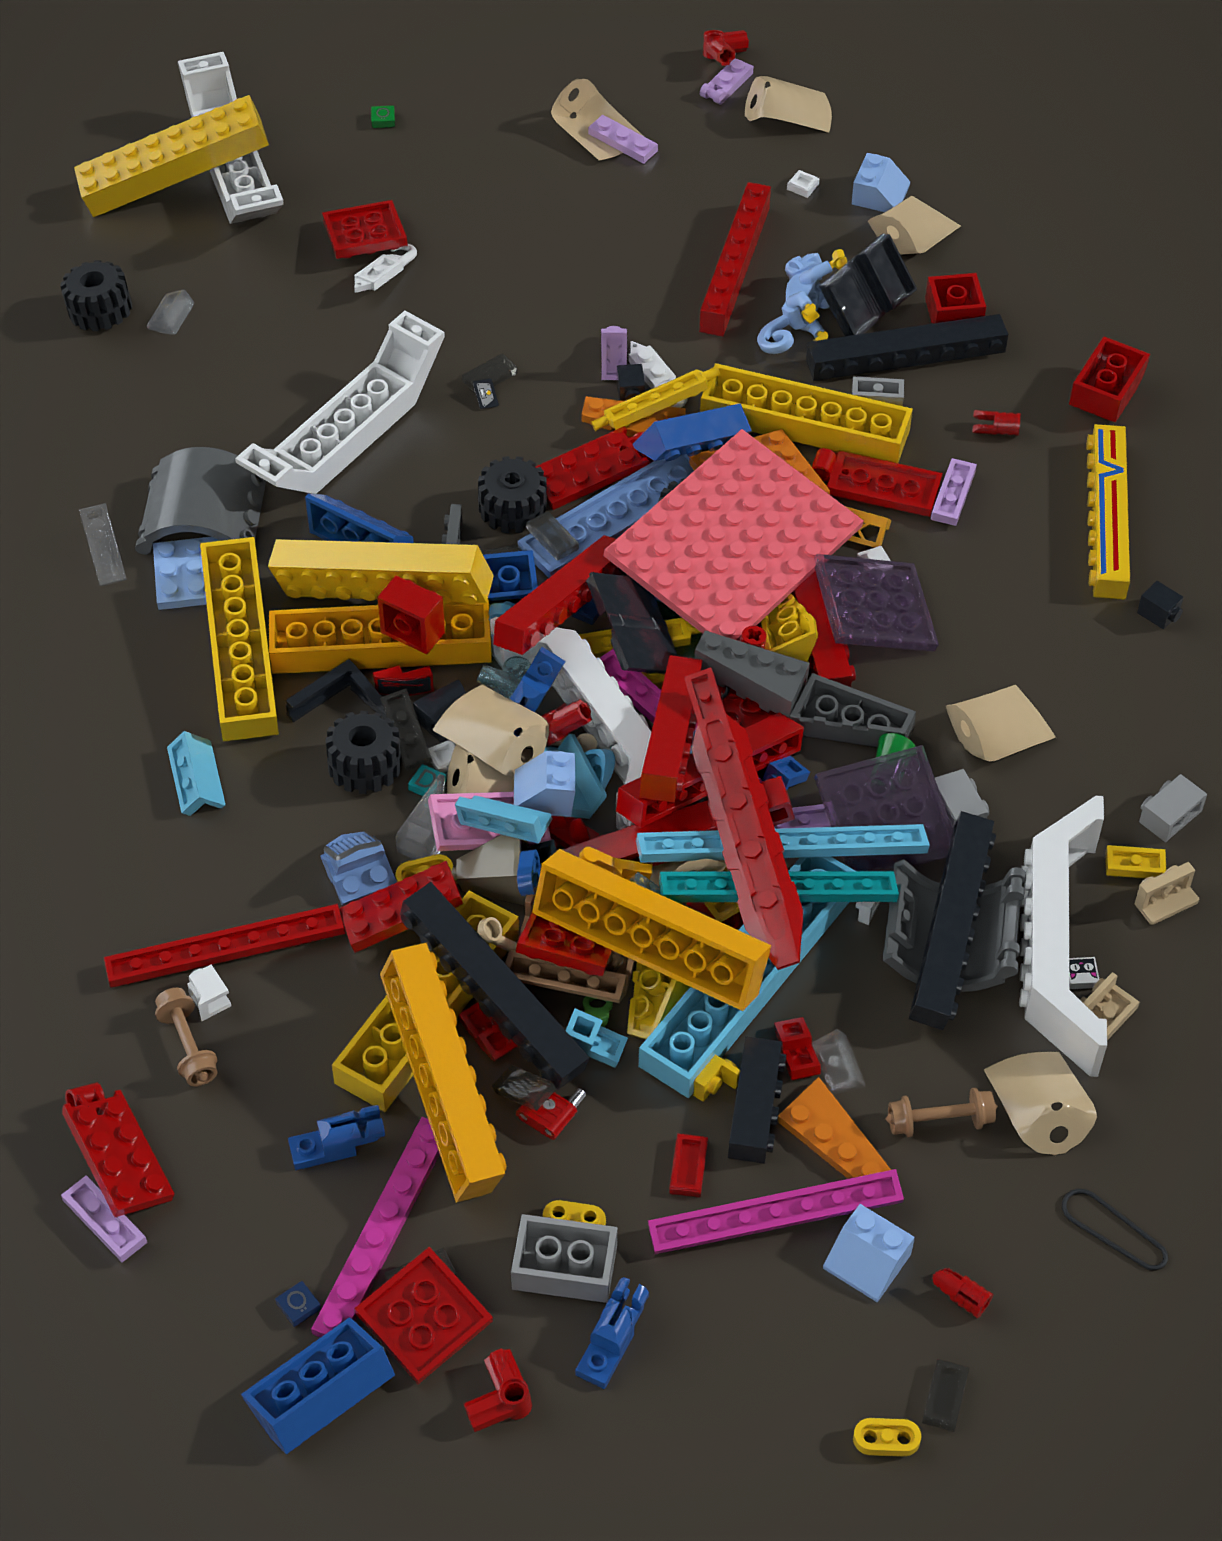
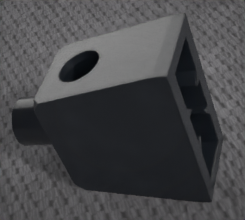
[413,679,466,743]

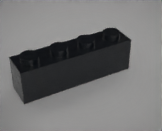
[728,1036,787,1164]

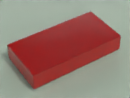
[669,1133,708,1198]

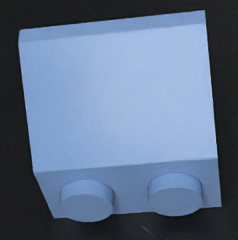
[852,153,910,212]
[514,751,575,817]
[823,1204,915,1302]

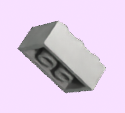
[511,1214,617,1303]

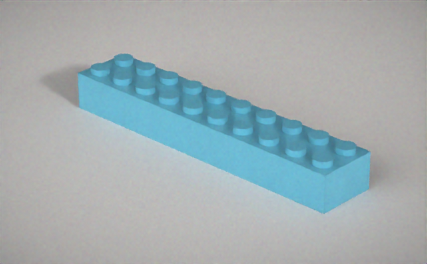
[639,857,855,1098]

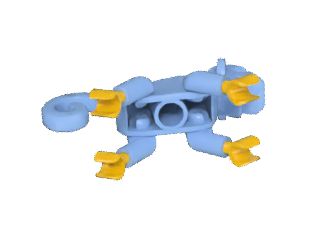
[757,249,847,354]

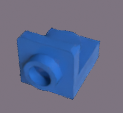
[762,756,810,790]

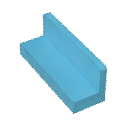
[167,731,225,816]
[544,734,607,819]
[455,796,552,843]

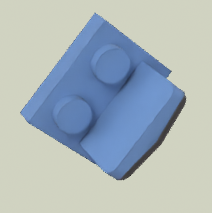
[320,832,397,906]

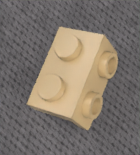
[1134,862,1199,925]
[1080,972,1139,1040]

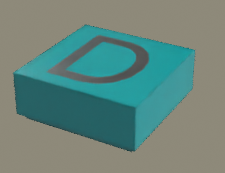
[408,764,447,799]

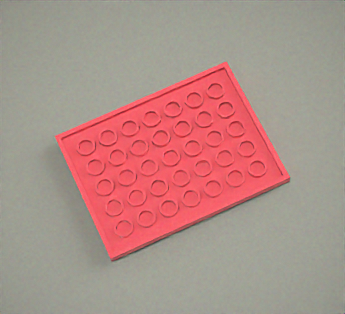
[603,429,864,641]

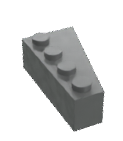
[695,631,810,718]
[790,673,916,747]

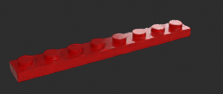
[104,904,345,988]

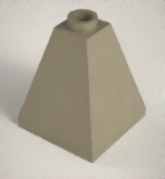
[452,834,529,906]

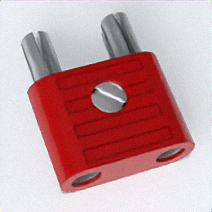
[516,1082,586,1140]

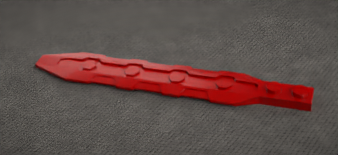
[684,667,804,970]

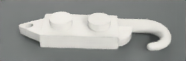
[354,244,417,293]
[628,341,688,408]

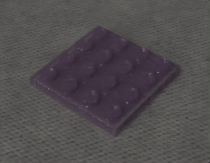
[814,554,939,652]
[814,745,953,871]

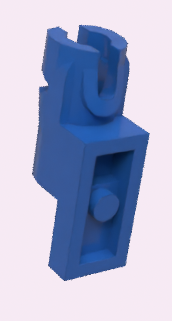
[510,647,566,737]
[288,1105,385,1171]
[575,1277,649,1389]

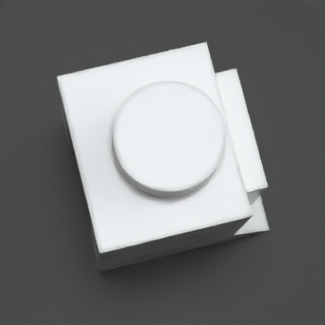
[187,964,231,1022]

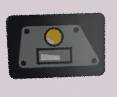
[473,379,499,409]

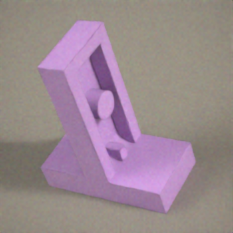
[601,326,627,380]

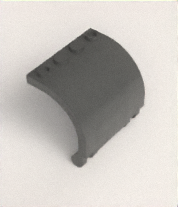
[135,447,266,555]
[883,860,1026,992]

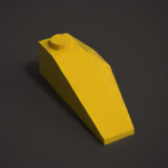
[761,594,818,662]
[627,962,690,1040]

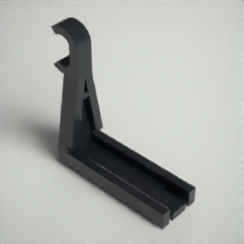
[286,659,409,729]

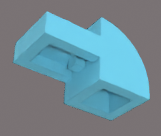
[565,1008,628,1068]

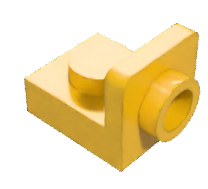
[693,1054,740,1102]

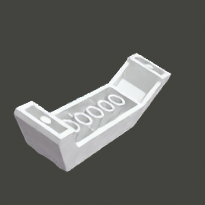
[178,52,284,224]
[235,311,445,494]
[490,617,651,830]
[1019,796,1107,1077]

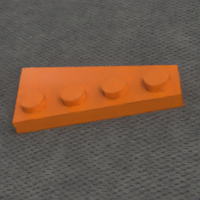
[581,396,686,437]
[777,1077,891,1179]

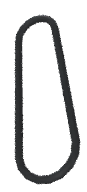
[1062,1189,1168,1270]

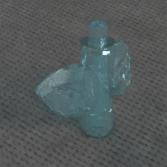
[476,656,531,699]

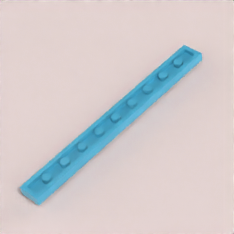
[636,824,930,863]

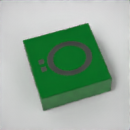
[371,106,395,128]

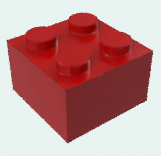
[925,273,986,324]
[377,575,445,654]

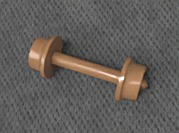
[155,988,218,1086]
[886,1088,998,1138]

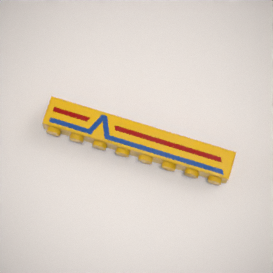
[1087,424,1130,599]

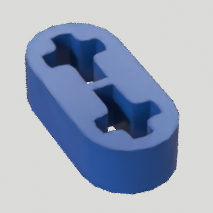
[517,850,540,896]

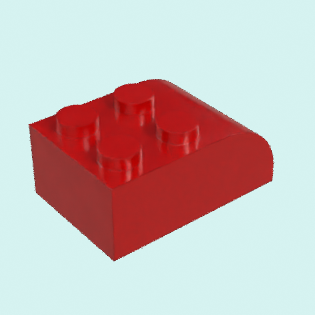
[1069,337,1150,423]

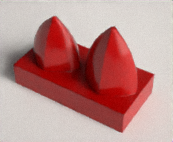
[548,815,599,848]

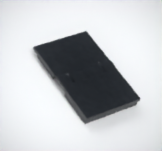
[819,233,917,336]
[586,572,678,674]

